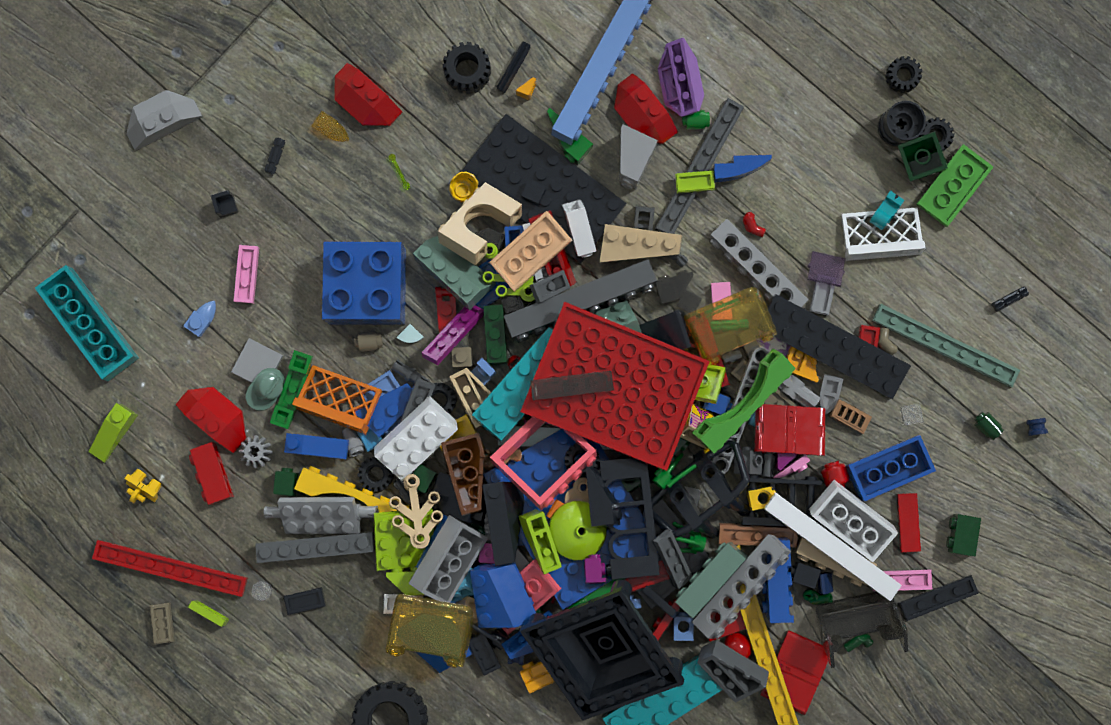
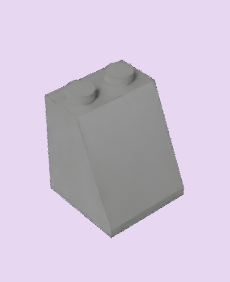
[619,124,658,190]

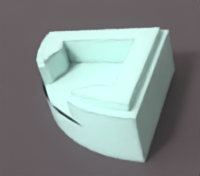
[397,324,424,343]

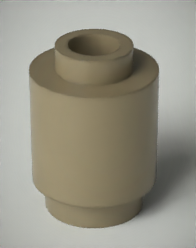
[354,331,383,352]

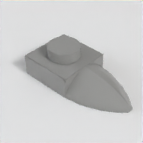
[820,374,843,414]

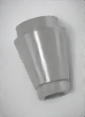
[342,428,364,457]

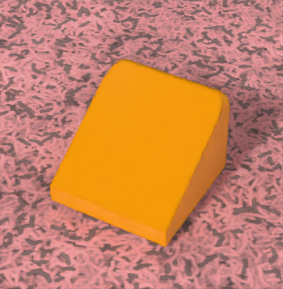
[516,77,537,100]

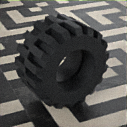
[443,42,491,94]

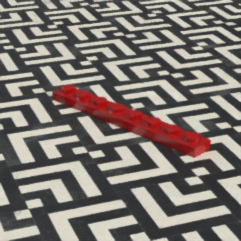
[92,540,248,597]

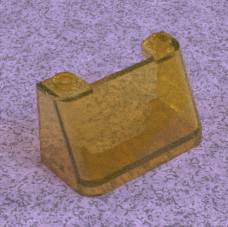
[684,287,778,365]
[385,594,474,668]

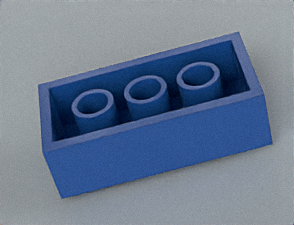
[845,435,936,501]

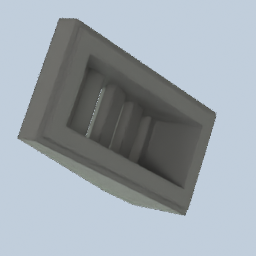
[633,206,655,231]

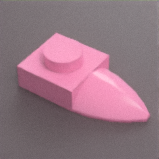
[773,455,810,479]

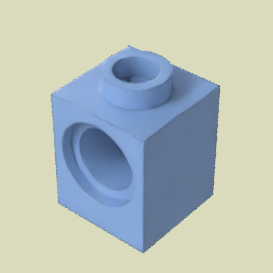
[673,612,694,641]

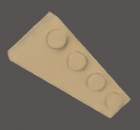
[600,224,683,263]

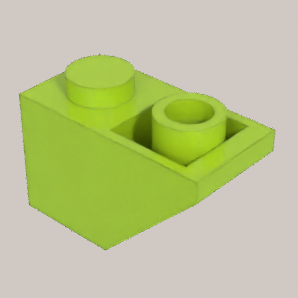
[386,567,425,596]

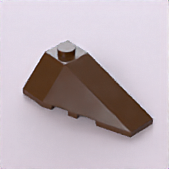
[441,433,484,516]

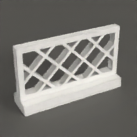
[841,208,925,261]

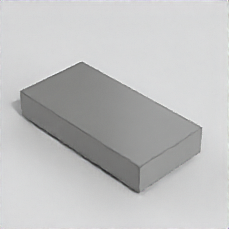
[809,275,836,316]

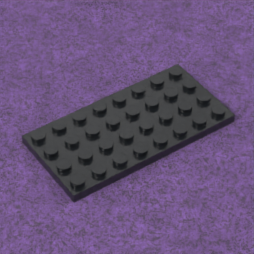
[461,114,627,264]

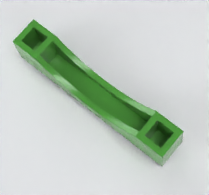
[692,349,796,454]

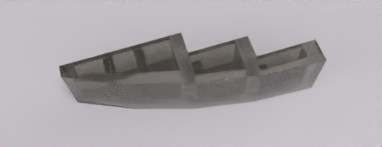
[530,371,614,401]

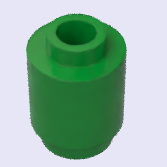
[682,110,710,129]

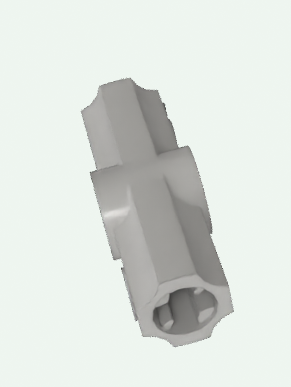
[778,375,821,407]

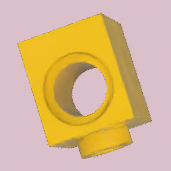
[746,487,776,511]

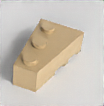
[449,368,491,430]

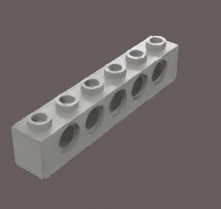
[709,219,809,307]
[692,534,791,639]

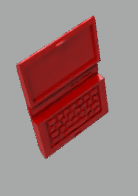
[754,404,825,456]
[760,630,833,715]

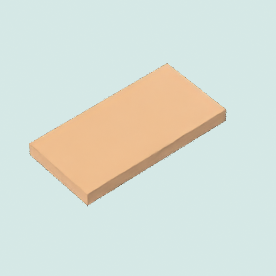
[489,211,573,292]

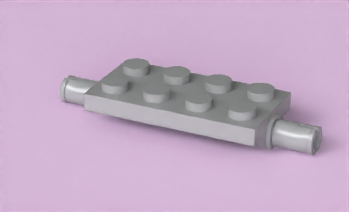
[264,497,379,534]

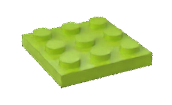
[373,508,434,571]

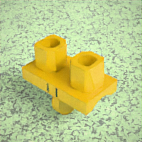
[124,469,161,503]

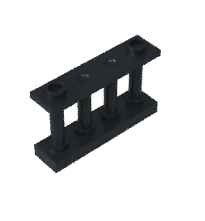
[741,474,822,526]

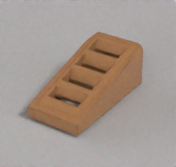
[829,399,872,434]

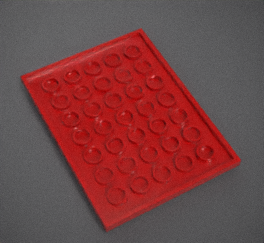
[520,302,710,471]

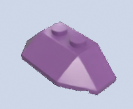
[658,38,704,117]

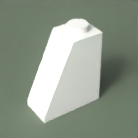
[562,200,596,257]

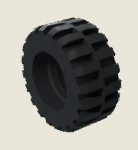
[351,681,428,725]

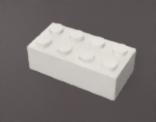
[374,396,458,481]
[809,480,898,562]

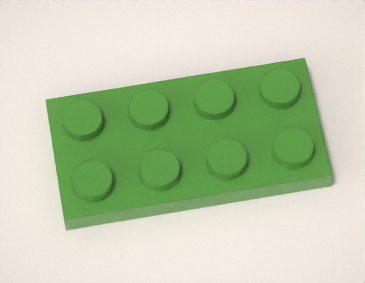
[916,144,993,227]

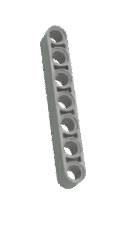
[712,347,769,474]

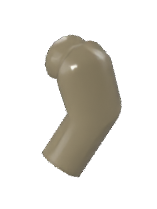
[878,328,898,355]

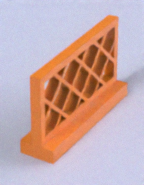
[292,365,382,435]

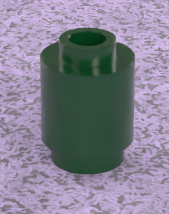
[974,412,1004,440]

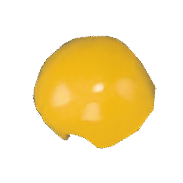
[449,172,478,202]

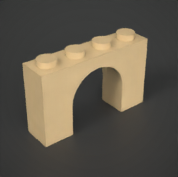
[438,182,522,265]

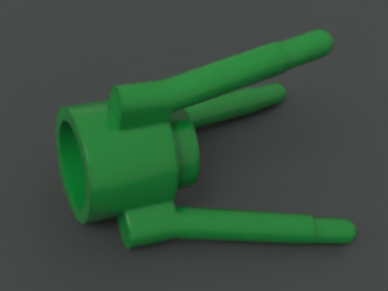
[652,453,696,490]
[673,522,706,554]

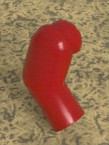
[743,212,766,238]

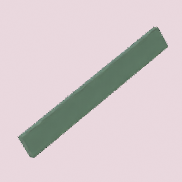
[871,304,1020,388]

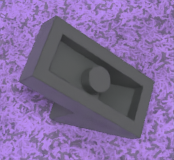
[529,270,571,303]

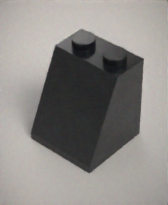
[639,310,696,351]
[430,472,487,526]

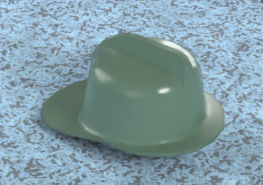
[246,368,285,410]

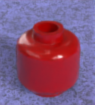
[821,460,850,488]

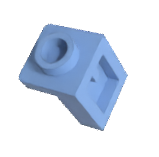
[471,358,496,385]

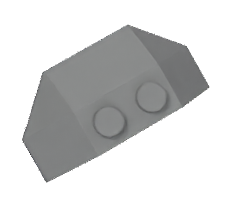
[126,90,203,151]

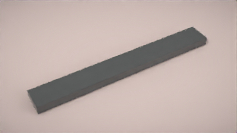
[655,98,744,234]

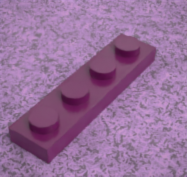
[422,305,484,365]

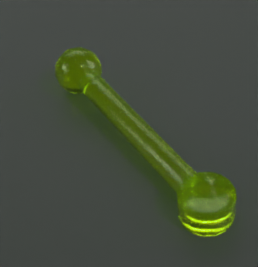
[389,154,410,190]

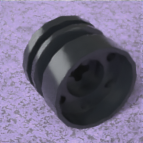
[878,101,926,147]

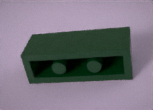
[483,305,507,365]

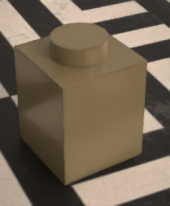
[452,347,473,369]

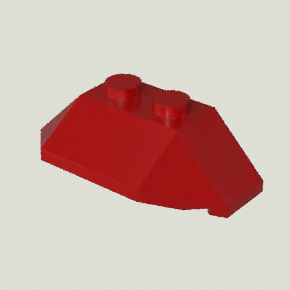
[335,62,403,126]
[614,73,678,144]
[176,387,246,453]

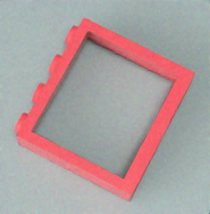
[490,417,597,510]

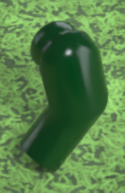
[803,589,833,605]
[843,634,873,652]

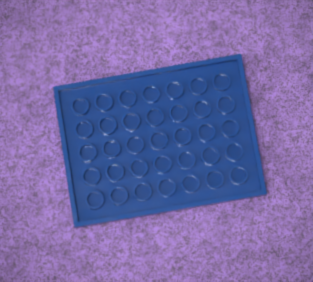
[483,429,658,610]

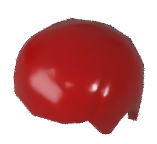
[723,633,752,658]

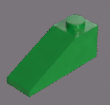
[547,108,593,165]

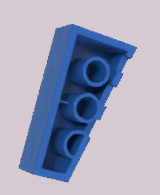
[762,537,794,623]

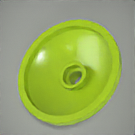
[549,501,607,560]

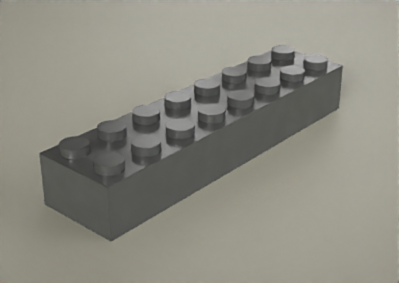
[504,260,657,343]

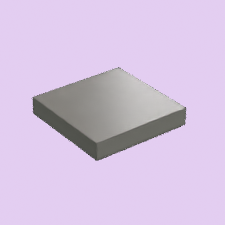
[231,338,283,382]

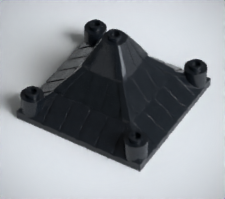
[520,580,685,721]

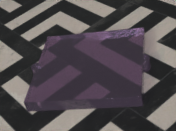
[807,251,845,287]

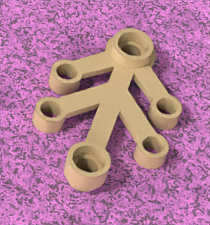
[389,474,443,549]

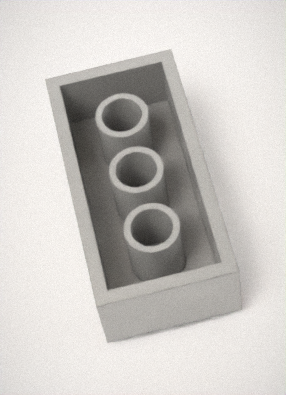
[409,515,488,606]

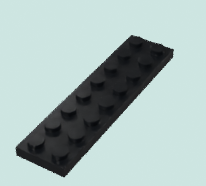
[757,294,911,399]

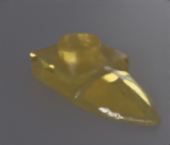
[312,111,349,142]

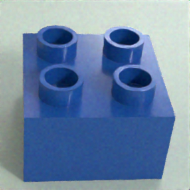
[322,242,406,325]

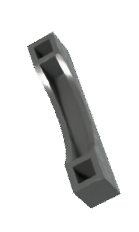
[255,532,375,563]

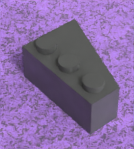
[698,640,769,703]

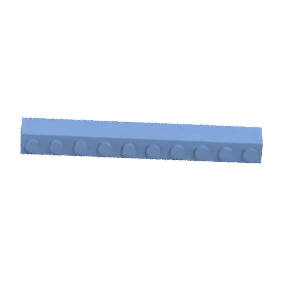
[551,0,651,145]

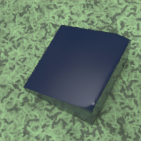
[818,573,834,594]

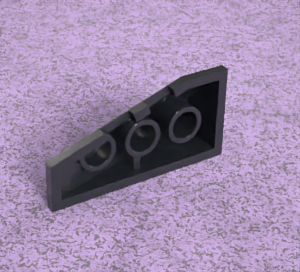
[483,482,525,566]

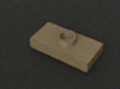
[149,603,175,644]

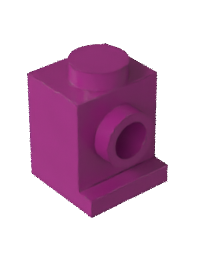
[584,555,606,584]

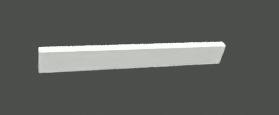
[764,493,902,601]

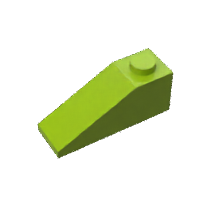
[89,403,138,463]
[518,509,562,574]

